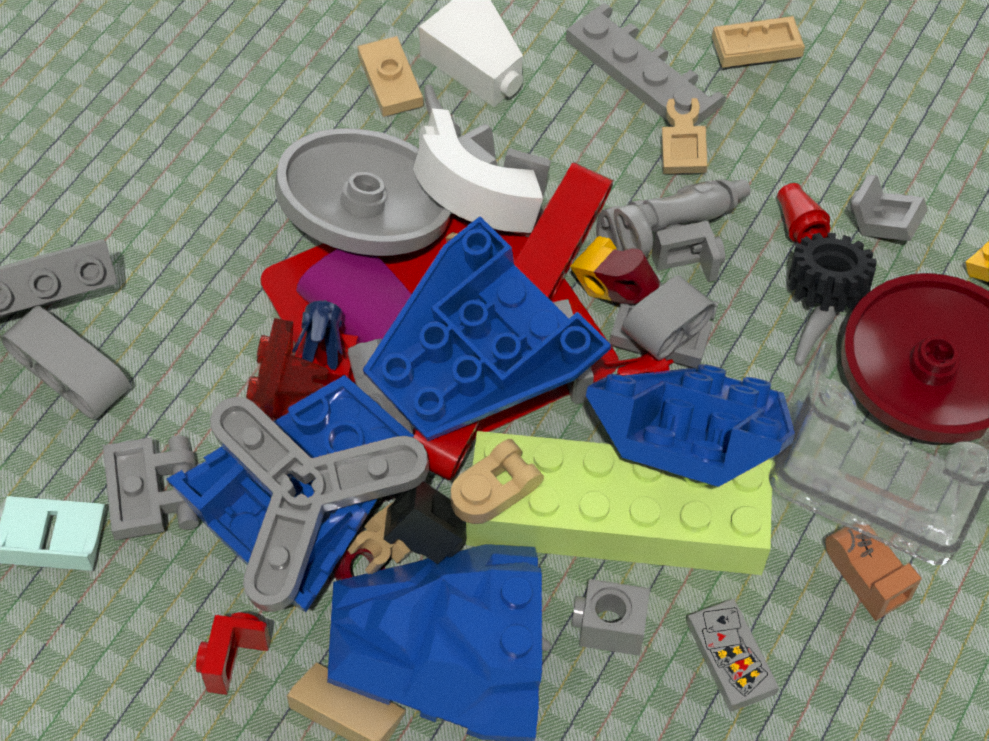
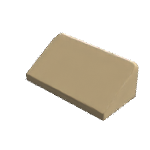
[287,662,406,741]

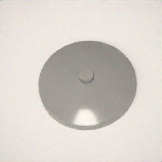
[275,128,452,256]

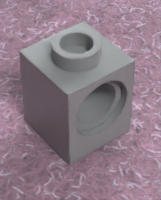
[572,579,650,656]

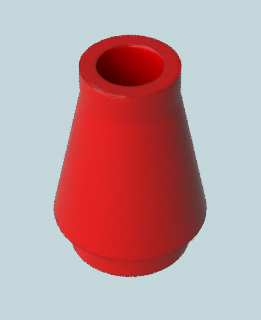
[777,183,831,244]

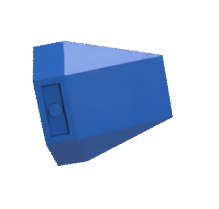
[363,216,611,441]
[586,364,795,487]

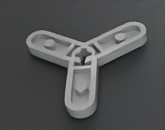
[210,397,429,612]

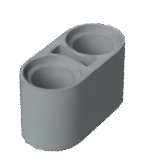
[622,275,716,360]

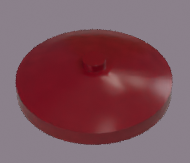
[841,273,989,443]

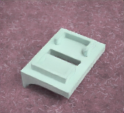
[0,496,106,571]

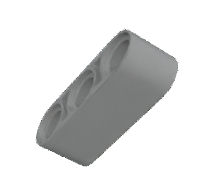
[0,306,130,420]

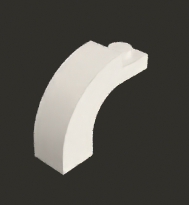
[413,108,543,233]

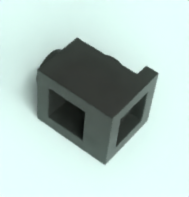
[383,481,466,564]

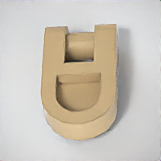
[451,439,544,524]

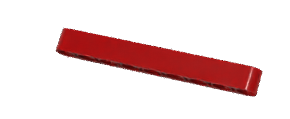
[413,162,614,480]

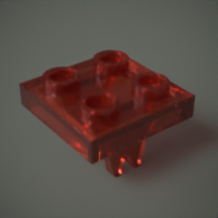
[246,318,329,421]

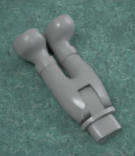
[596,179,751,256]

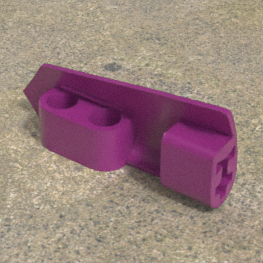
[296,249,411,343]

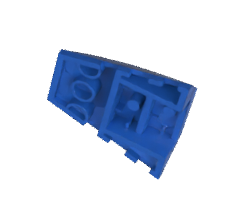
[167,375,414,613]

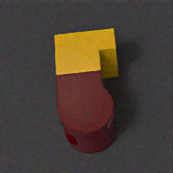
[570,236,660,304]

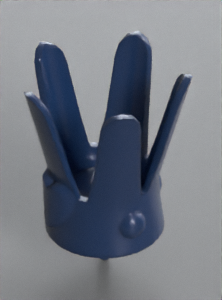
[292,300,343,370]

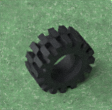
[788,233,877,312]

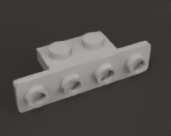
[0,239,117,318]

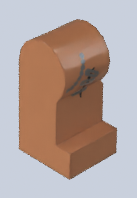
[825,518,922,621]

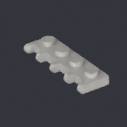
[566,3,726,126]

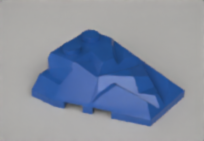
[327,544,542,741]

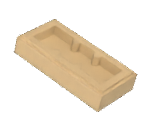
[712,16,805,68]
[357,36,423,117]

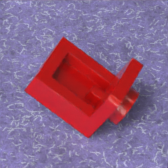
[196,612,271,695]

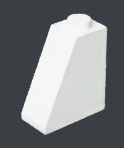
[419,0,523,107]

